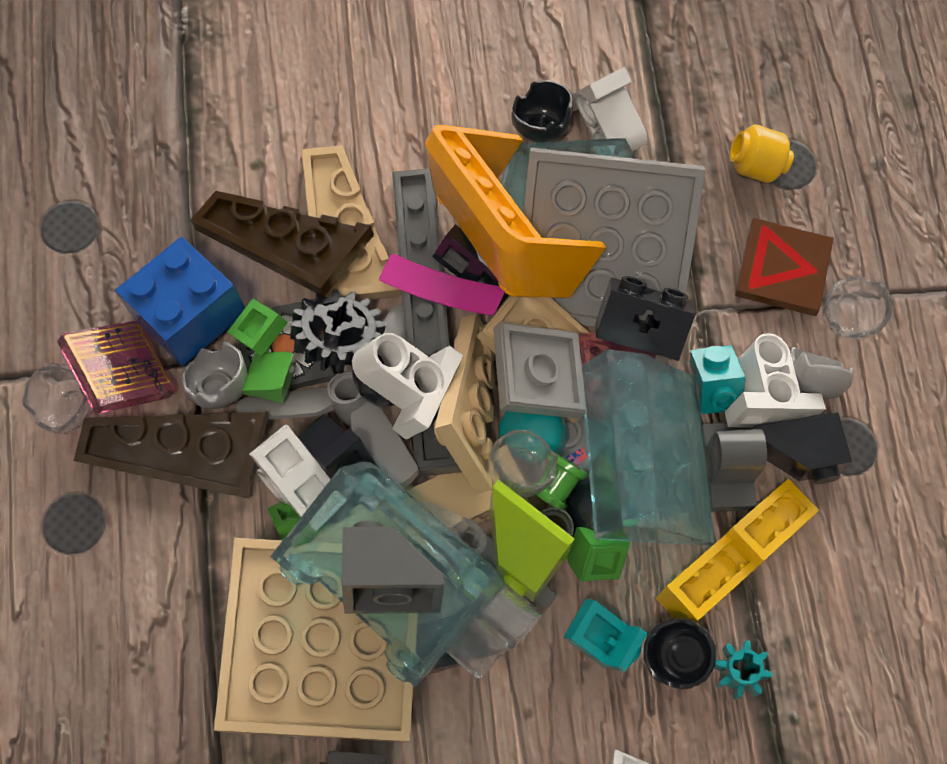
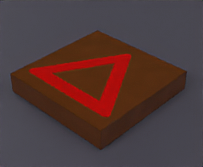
[735,218,834,316]

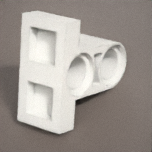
[572,67,648,157]
[352,333,463,439]
[725,333,826,428]
[249,425,344,526]

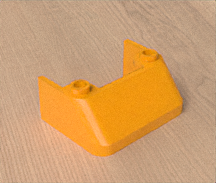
[425,124,607,298]

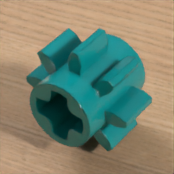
[714,640,773,700]

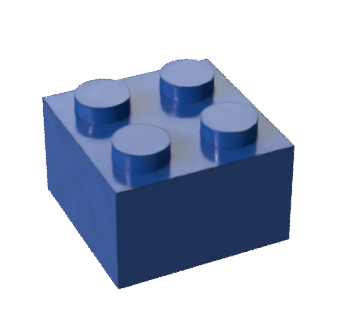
[115,236,245,366]

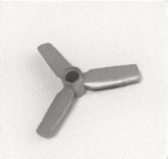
[236,305,419,490]

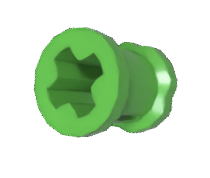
[530,452,588,510]

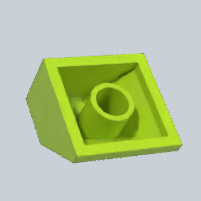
[489,480,574,602]

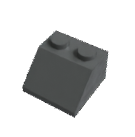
[342,521,444,614]

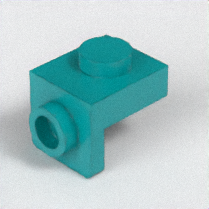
[689,345,745,414]
[563,599,647,672]

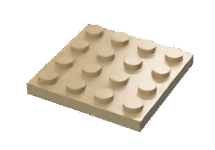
[214,538,422,743]

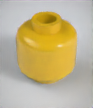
[729,124,794,183]

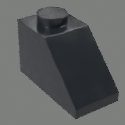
[751,412,852,484]

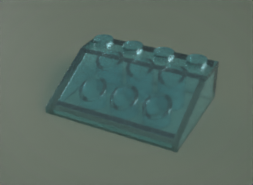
[582,349,715,546]

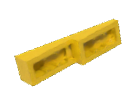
[656,478,819,623]

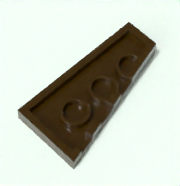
[190,191,374,297]
[74,411,269,499]

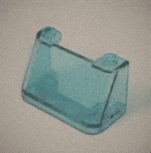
[270,462,505,687]

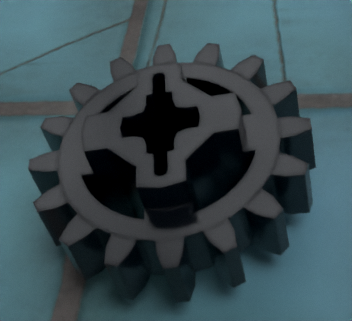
[290,289,386,374]

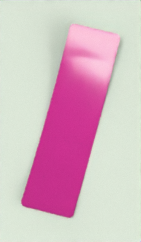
[379,254,505,315]

